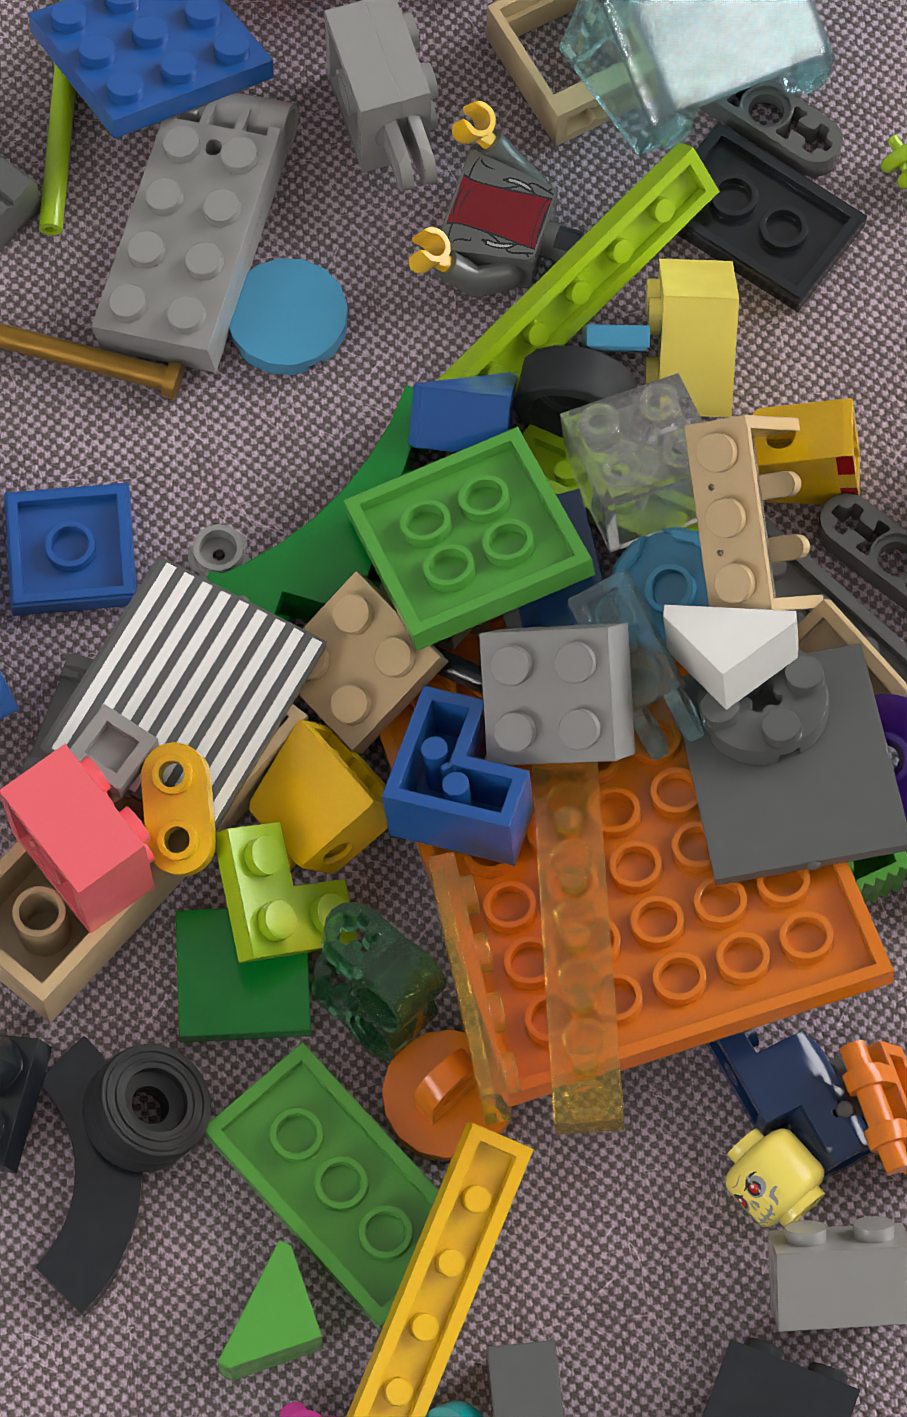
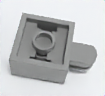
[324,0,439,191]

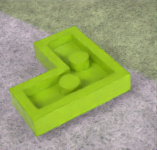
[216,822,358,963]

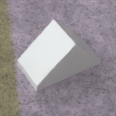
[663,605,799,710]

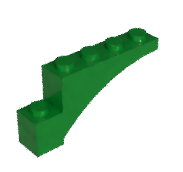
[206,385,430,623]

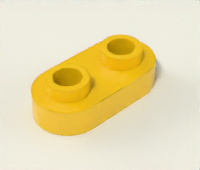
[141,742,216,876]

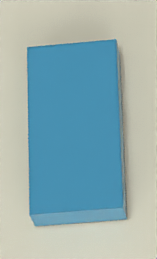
[582,324,650,352]

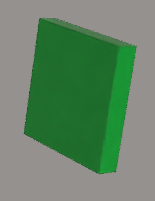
[175,908,311,1043]

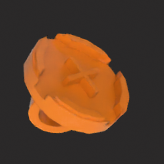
[382,1029,512,1161]

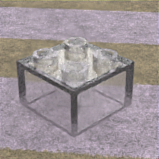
[560,373,703,553]

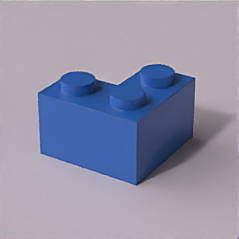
[382,686,534,866]

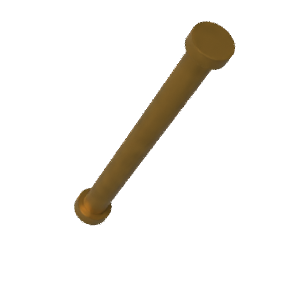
[0,323,184,400]

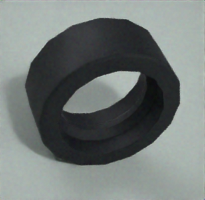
[513,345,637,446]

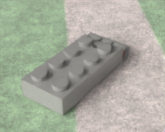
[91,92,298,373]

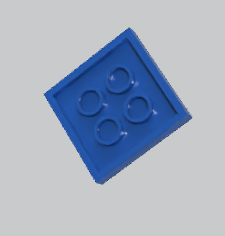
[29,0,273,139]

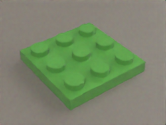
[343,427,595,651]

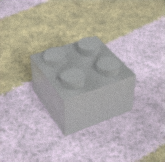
[479,623,636,765]

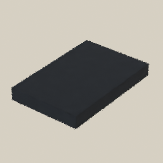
[676,122,867,313]

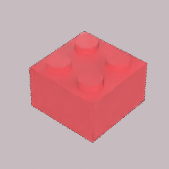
[0,744,155,934]

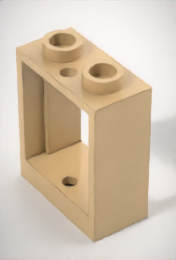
[486,0,662,147]

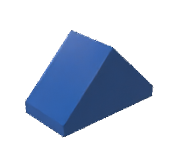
[408,372,518,452]

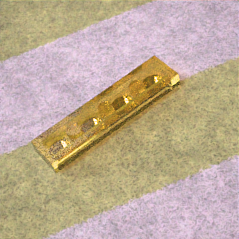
[428,852,521,1125]

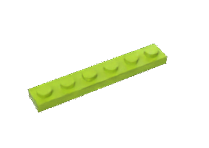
[436,142,720,391]

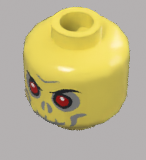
[726,1128,825,1228]

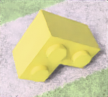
[644,259,739,417]

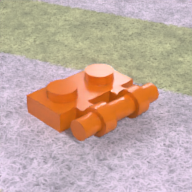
[839,1040,907,1175]

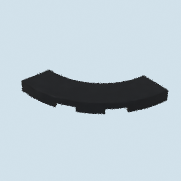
[35,1036,144,1318]

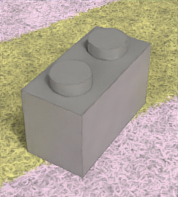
[768,1216,907,1332]

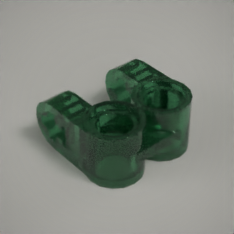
[311,902,446,1061]

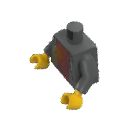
[409,101,585,298]

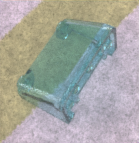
[559,0,835,155]

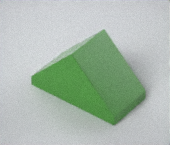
[217,1240,323,1381]

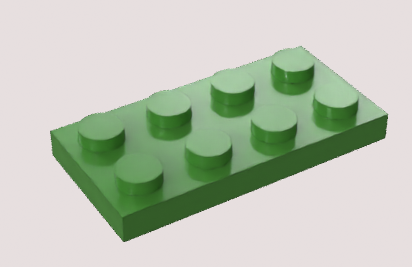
[204,1042,439,1331]

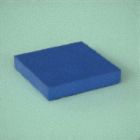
[4,482,137,616]

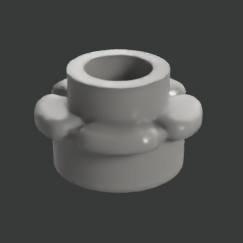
[188,524,250,579]

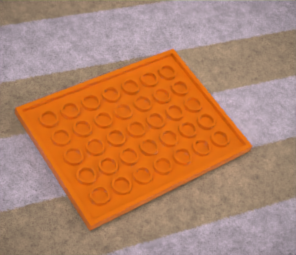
[378,577,894,1107]

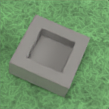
[70,704,159,799]

